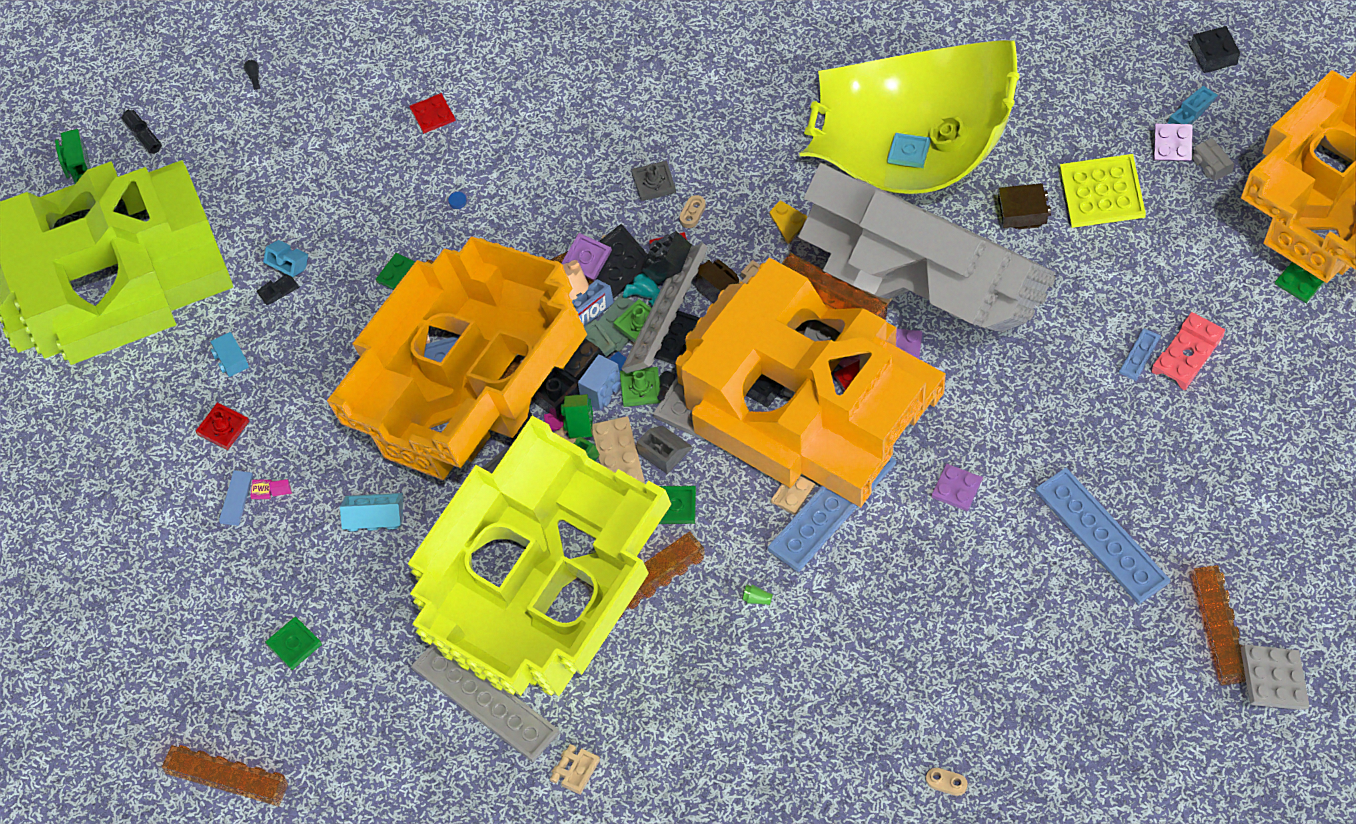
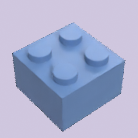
[578,354,621,411]

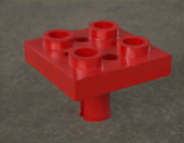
[196,402,250,450]

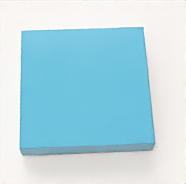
[888,133,931,168]

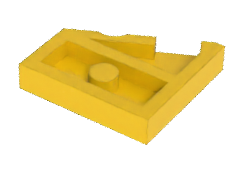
[769,200,808,244]

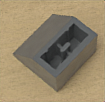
[637,425,692,474]

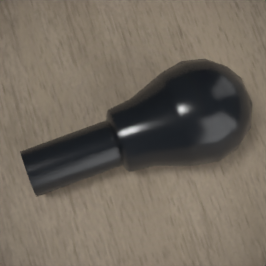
[244,60,261,90]
[657,371,676,401]

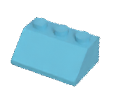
[340,493,403,531]

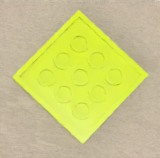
[1060,154,1146,228]

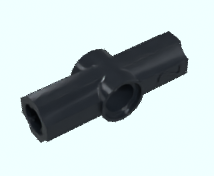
[121,109,162,154]

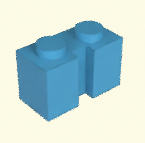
[263,240,308,277]
[210,332,249,377]

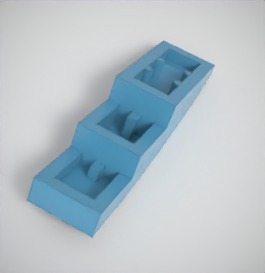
[1166,86,1218,124]

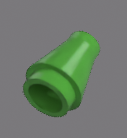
[742,584,773,605]

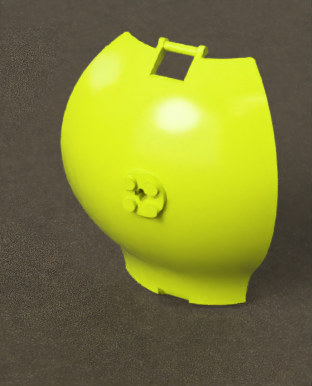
[799,40,1020,194]

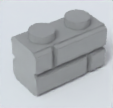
[1193,138,1234,181]

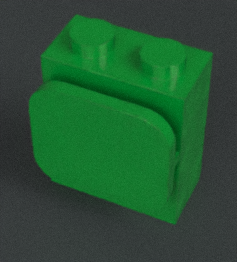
[55,129,91,184]

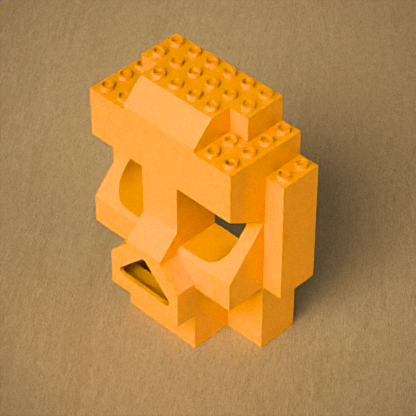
[1241,70,1356,283]
[327,236,587,480]
[675,257,946,508]

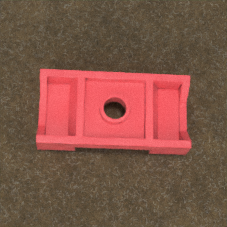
[1152,312,1225,390]

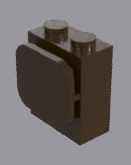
[998,183,1051,230]
[696,259,739,304]

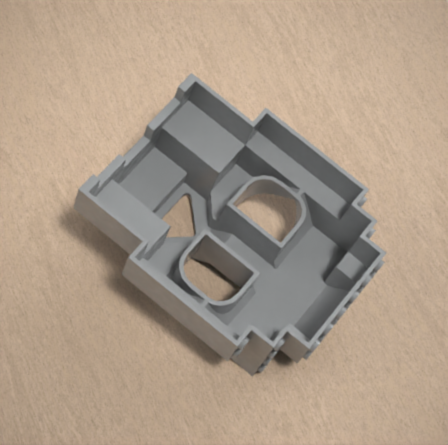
[798,163,1056,332]

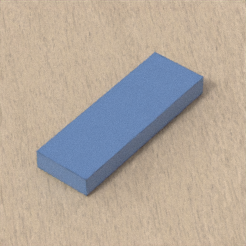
[1119,328,1161,381]
[219,470,253,526]

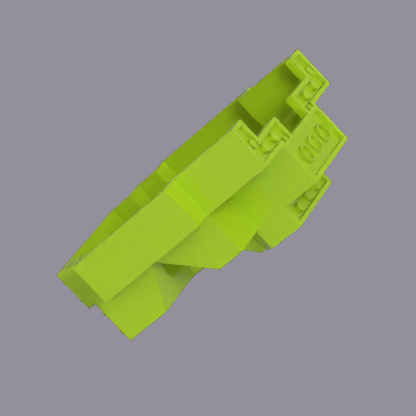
[0,160,234,365]

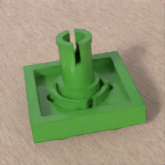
[613,299,652,343]
[620,367,661,407]

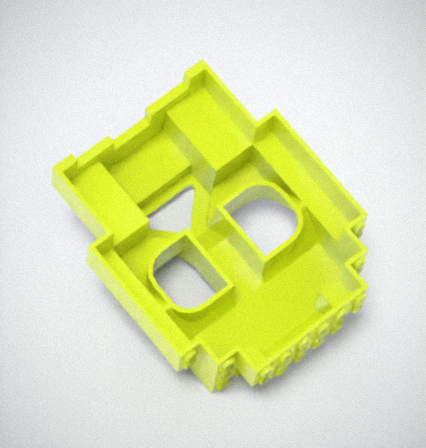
[408,415,671,697]

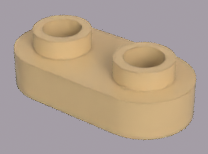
[680,195,706,228]
[926,768,968,796]

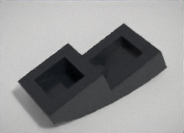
[256,274,300,305]

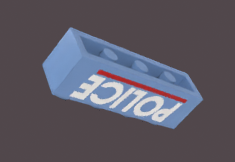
[572,279,614,326]

